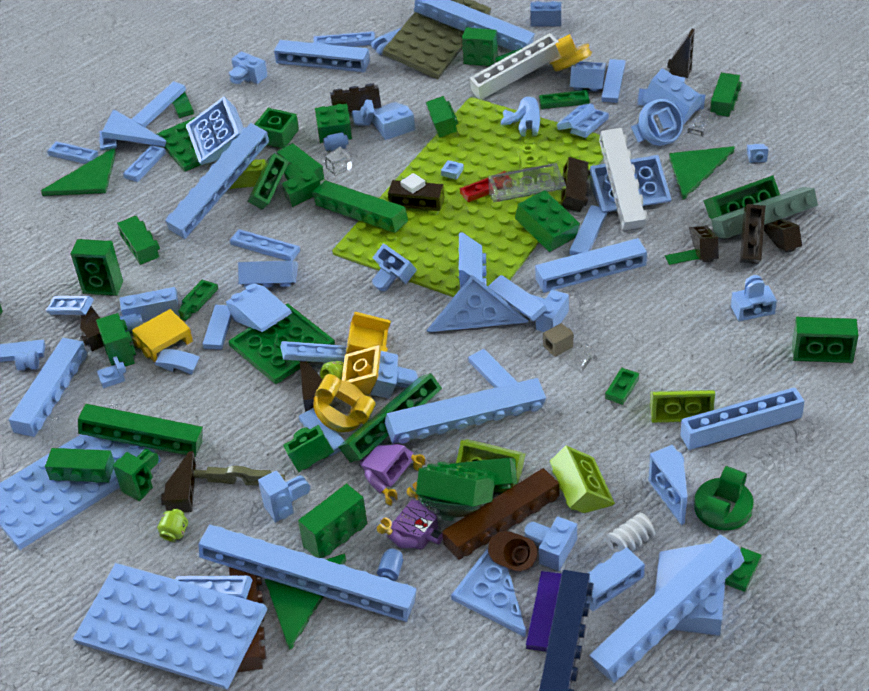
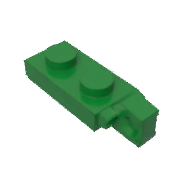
[178,279,218,321]

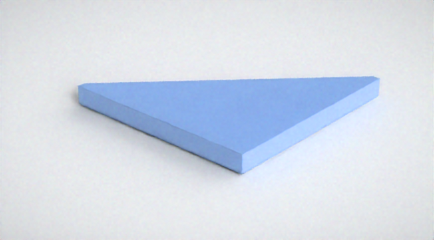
[102,110,166,147]
[426,274,529,332]
[451,548,526,637]

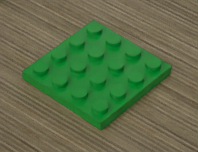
[156,117,201,172]
[228,303,335,385]

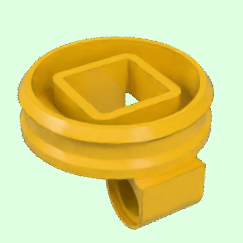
[549,34,592,72]
[313,374,376,432]

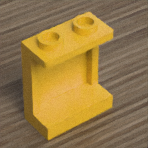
[132,309,193,363]
[345,312,391,355]

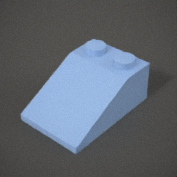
[570,61,606,91]
[371,102,415,140]
[226,284,292,332]
[648,445,688,525]

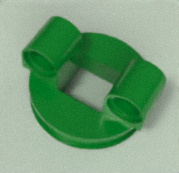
[694,466,754,531]

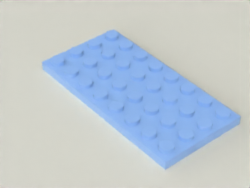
[0,435,161,550]
[73,563,267,690]

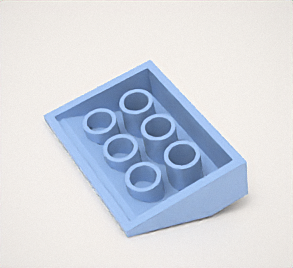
[186,96,244,165]
[589,155,671,213]
[655,544,725,636]

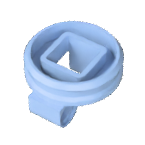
[631,99,683,146]

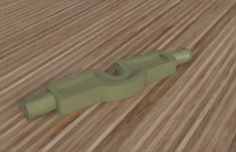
[194,466,285,486]

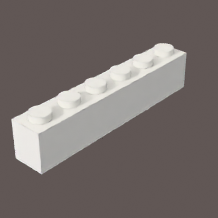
[470,33,560,100]
[599,128,647,231]

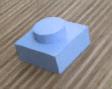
[441,160,464,179]

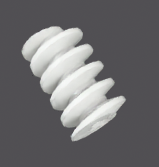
[606,513,655,553]

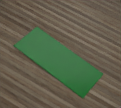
[664,249,699,265]

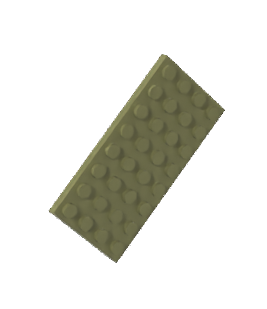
[382,0,491,80]

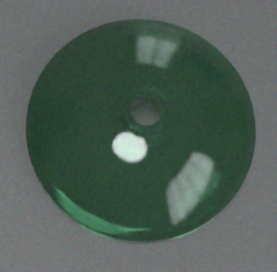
[417,494,482,521]

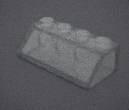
[488,163,566,203]

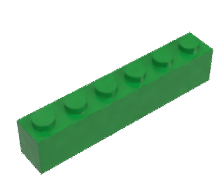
[312,180,408,233]
[338,373,442,463]
[78,404,203,457]

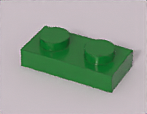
[605,367,640,405]
[725,547,762,592]

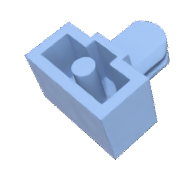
[229,51,268,84]
[372,243,417,291]
[731,275,777,321]
[530,290,569,332]
[371,351,418,399]
[258,470,310,522]
[524,516,577,571]

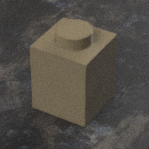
[543,323,574,357]

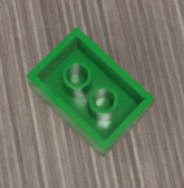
[515,190,580,252]
[70,239,123,296]
[792,316,859,363]
[416,462,495,507]
[298,483,368,558]

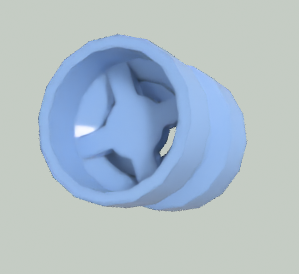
[15,351,39,371]

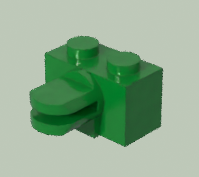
[281,164,321,207]
[283,425,334,472]
[113,449,159,502]

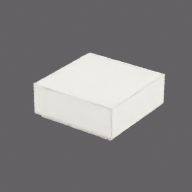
[401,173,426,194]

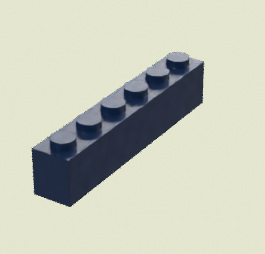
[539,570,594,691]

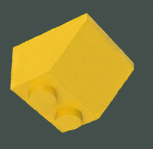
[342,345,381,395]

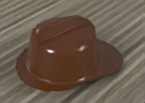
[488,531,538,571]

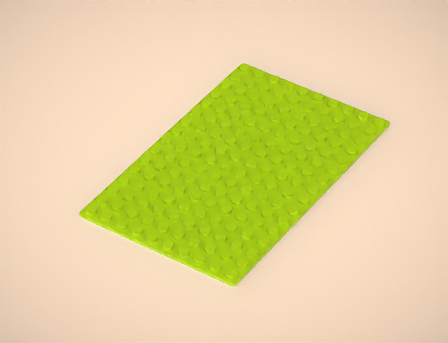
[332,97,604,297]

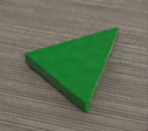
[669,146,735,200]
[41,148,116,196]
[265,553,346,650]

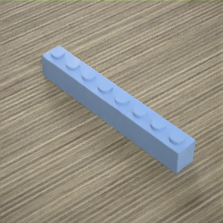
[414,0,535,51]
[165,123,269,239]
[385,378,546,444]
[589,535,744,683]

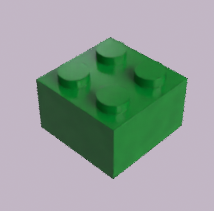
[462,27,498,67]
[315,104,352,143]
[254,108,299,149]
[96,313,136,367]

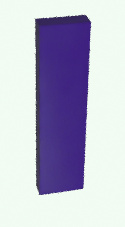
[526,571,562,652]

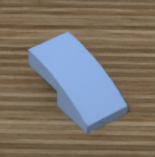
[99,131,118,150]
[155,349,200,375]

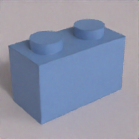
[530,1,562,27]

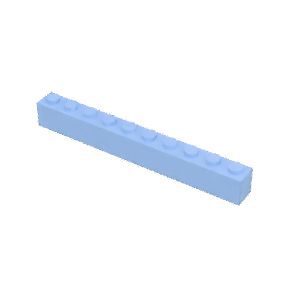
[199,524,417,622]

